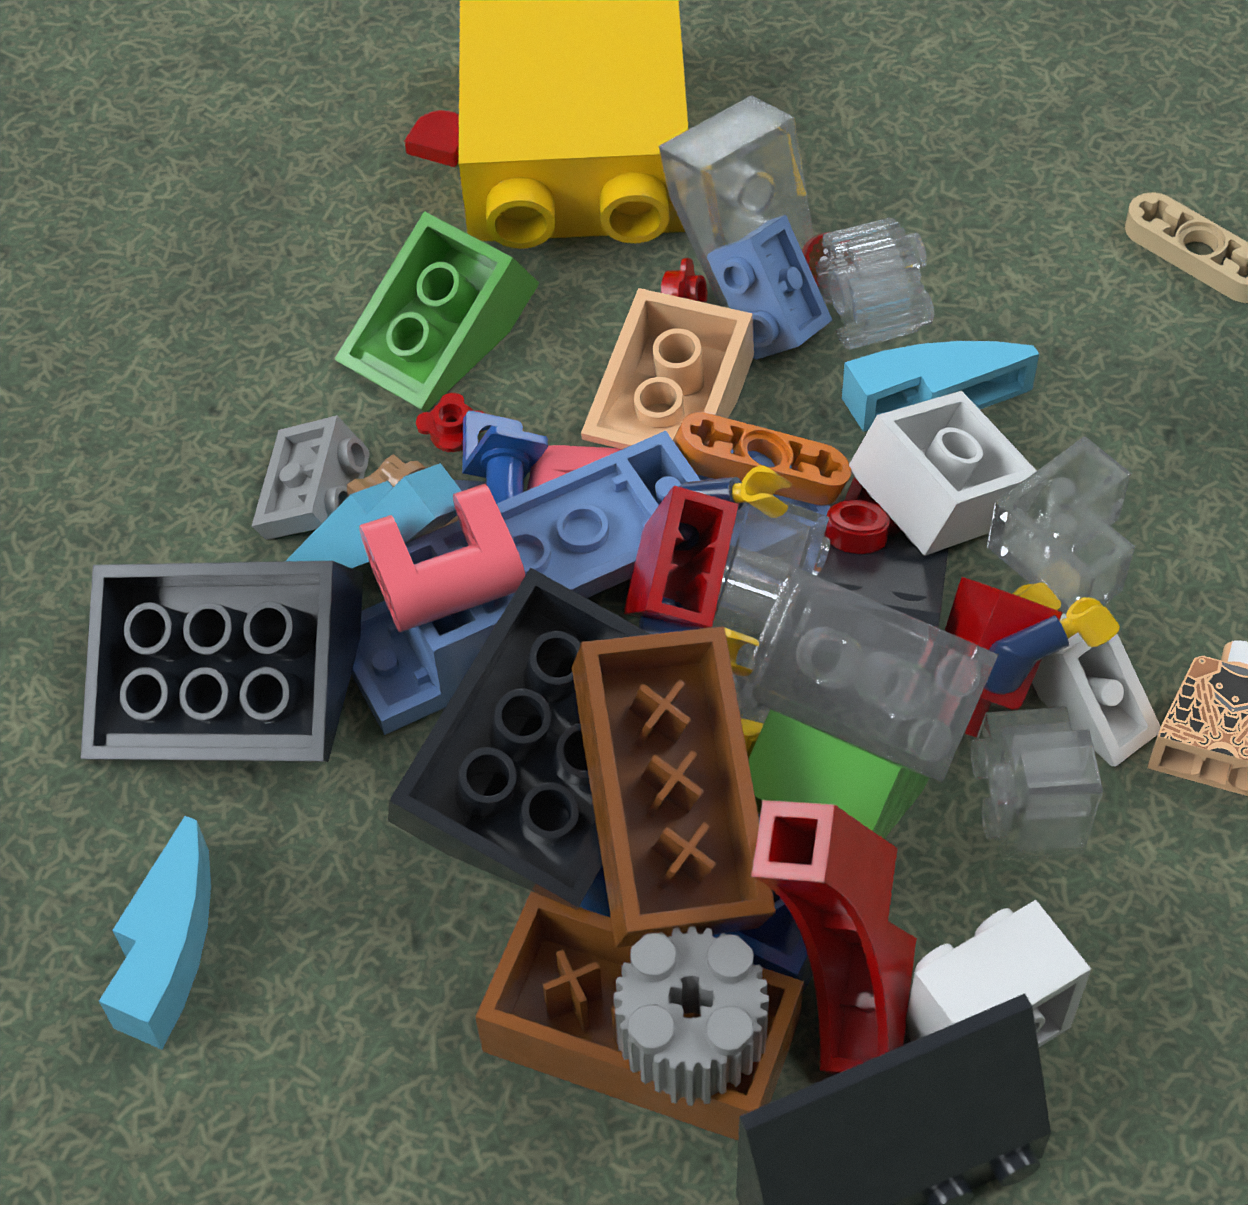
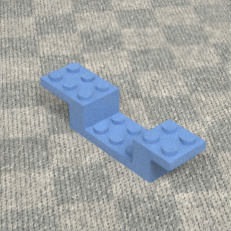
[351,431,830,735]

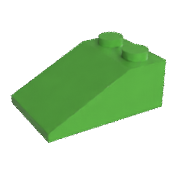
[334,211,539,412]
[748,709,929,839]

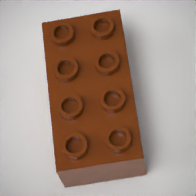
[572,626,776,948]
[475,891,804,1141]

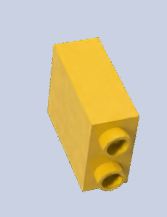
[459,0,691,249]

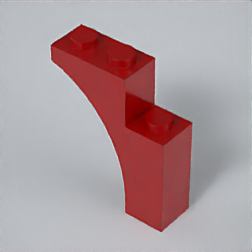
[752,800,917,1075]

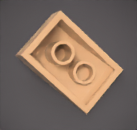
[581,288,754,449]

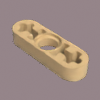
[1125,193,1248,303]

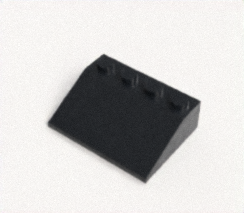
[81,561,363,762]
[388,567,651,910]
[736,993,1051,1205]

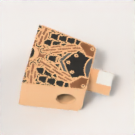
[1147,641,1248,796]

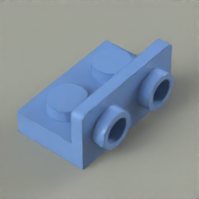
[707,214,832,359]

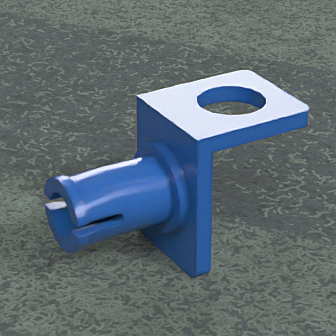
[462,411,548,504]

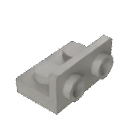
[252,415,369,540]

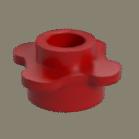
[661,258,708,303]
[416,393,484,453]

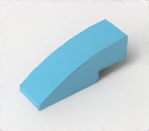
[842,341,1039,432]
[286,463,461,568]
[99,816,211,1050]

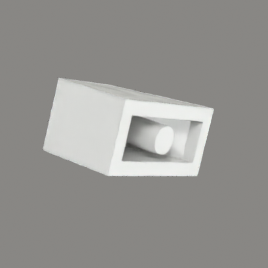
[1032,614,1161,767]

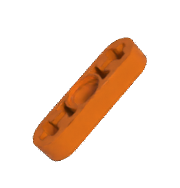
[673,412,851,505]

